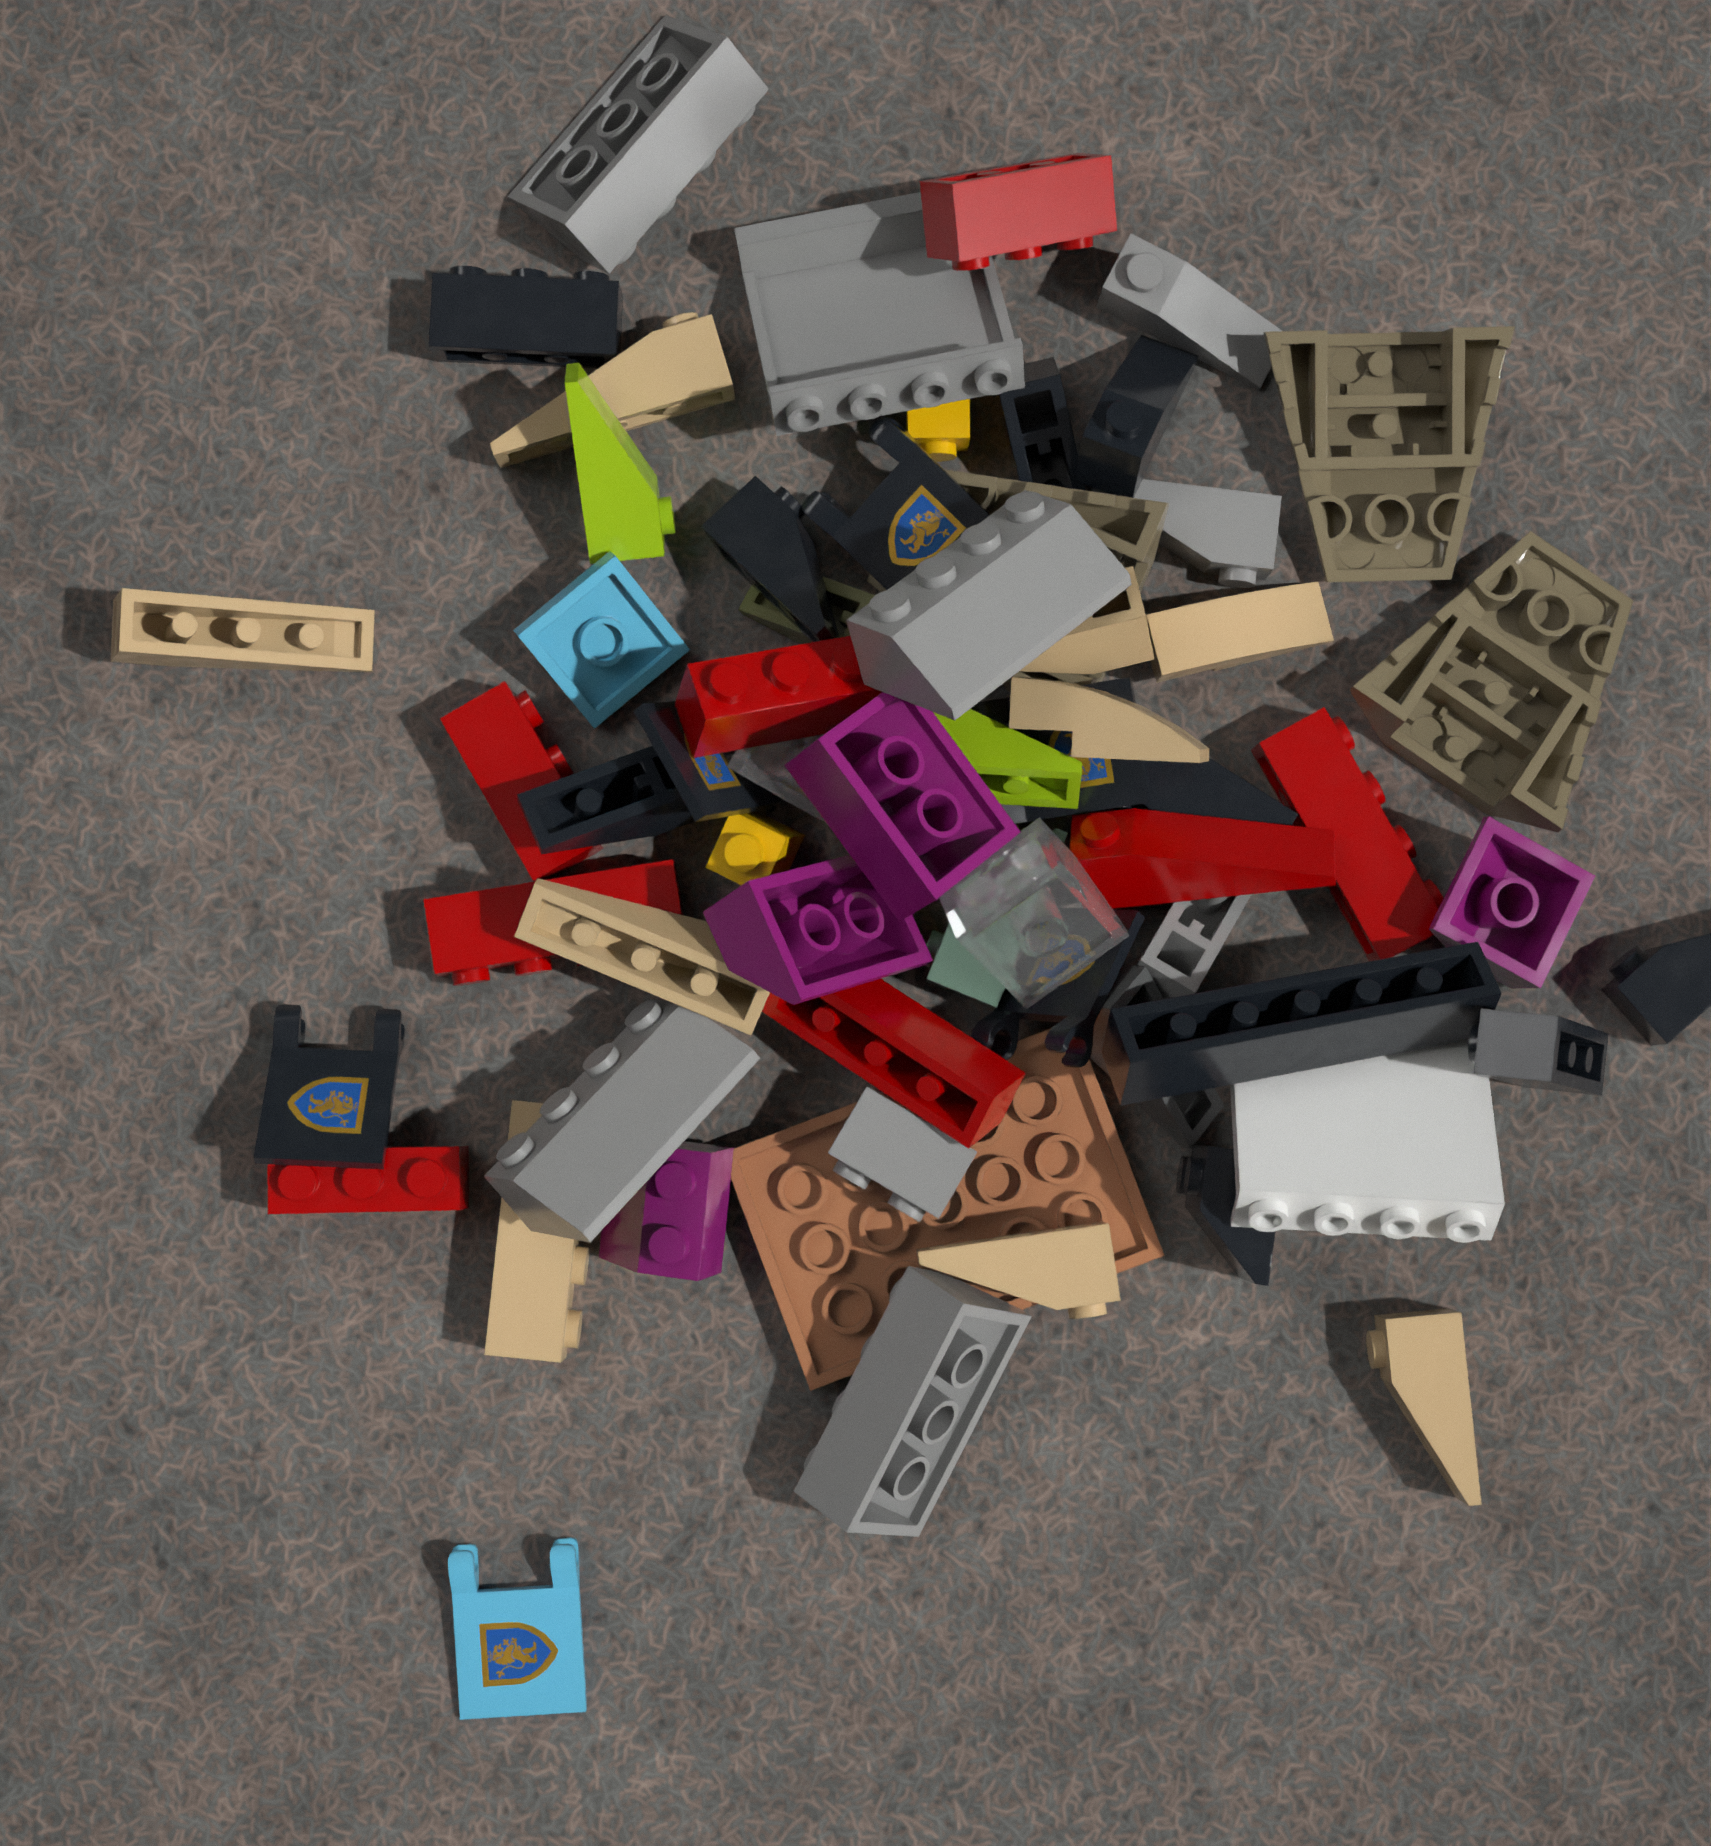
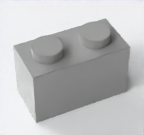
[828,1087,977,1222]

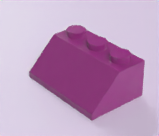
[784,692,1021,922]
[703,855,933,1005]

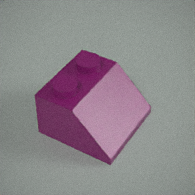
[1429,816,1595,989]
[599,1141,734,1281]

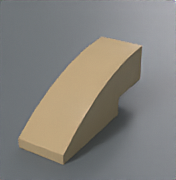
[1146,582,1334,683]
[1009,677,1210,763]

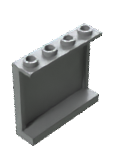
[734,192,1025,436]

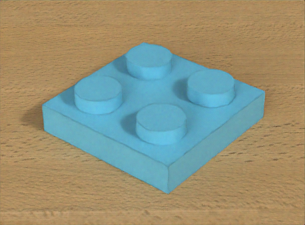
[513,551,690,729]

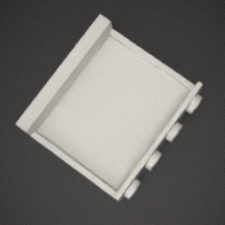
[1230,1040,1505,1243]

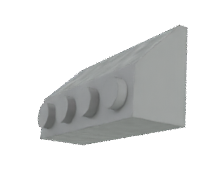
[507,15,769,274]
[846,490,1132,720]
[484,999,760,1242]
[794,1266,1032,1537]

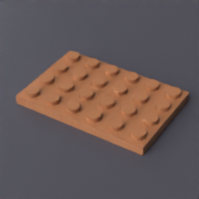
[731,1029,1165,1391]

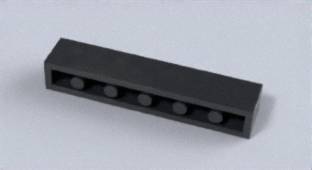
[1101,942,1502,1106]

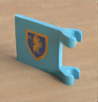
[448,1537,587,1720]

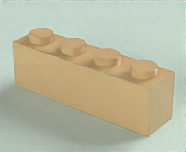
[484,1100,589,1363]

